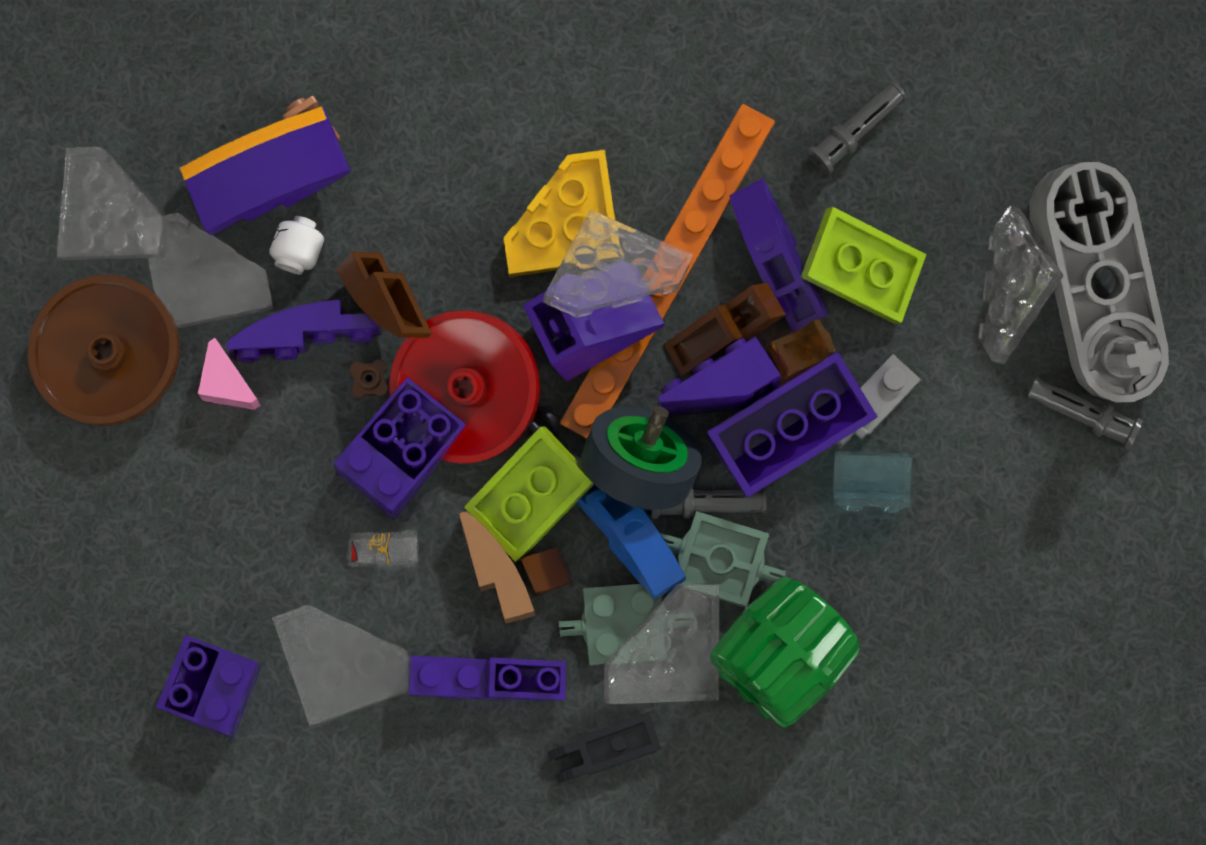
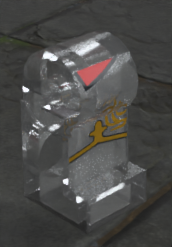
[348,530,419,570]

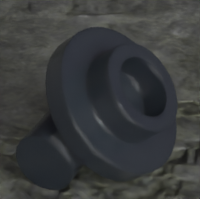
[526,406,559,438]

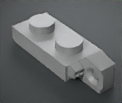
[836,354,921,448]

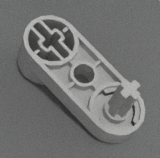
[1029,162,1169,402]

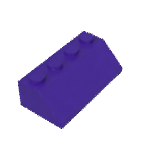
[704,352,878,498]

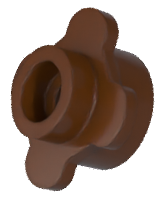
[350,359,389,398]

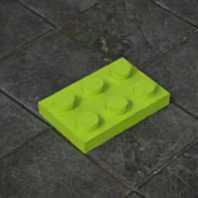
[801,207,927,324]
[464,426,594,562]

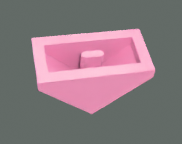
[198,338,261,410]

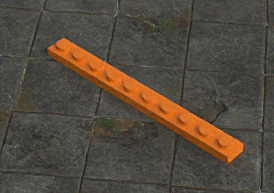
[559,103,775,440]

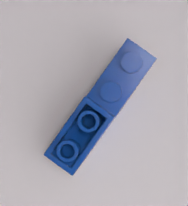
[577,484,686,600]

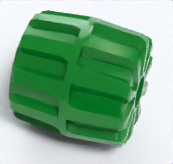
[710,577,860,728]

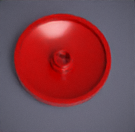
[389,311,540,463]

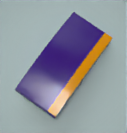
[180,106,351,235]

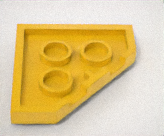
[504,150,621,277]

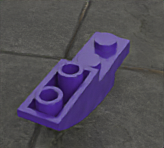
[729,178,829,332]
[227,300,381,362]
[407,655,566,701]

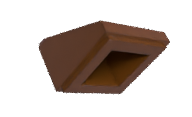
[521,547,572,597]

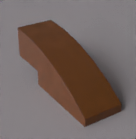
[336,251,432,338]
[664,282,786,377]

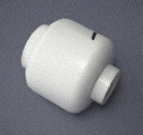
[269,216,324,275]

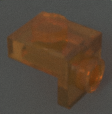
[767,319,836,379]

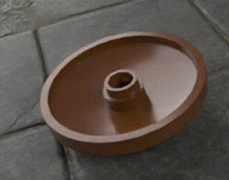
[28,275,180,427]

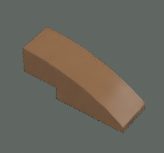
[459,511,535,624]

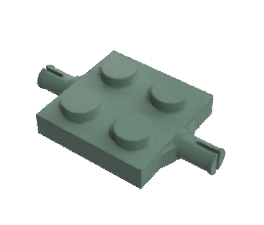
[661,511,786,608]
[559,584,690,665]

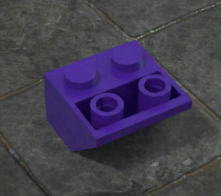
[156,635,262,739]

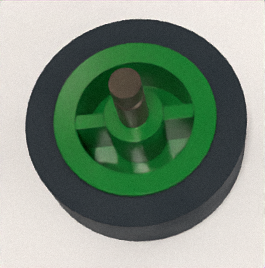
[581,406,702,510]

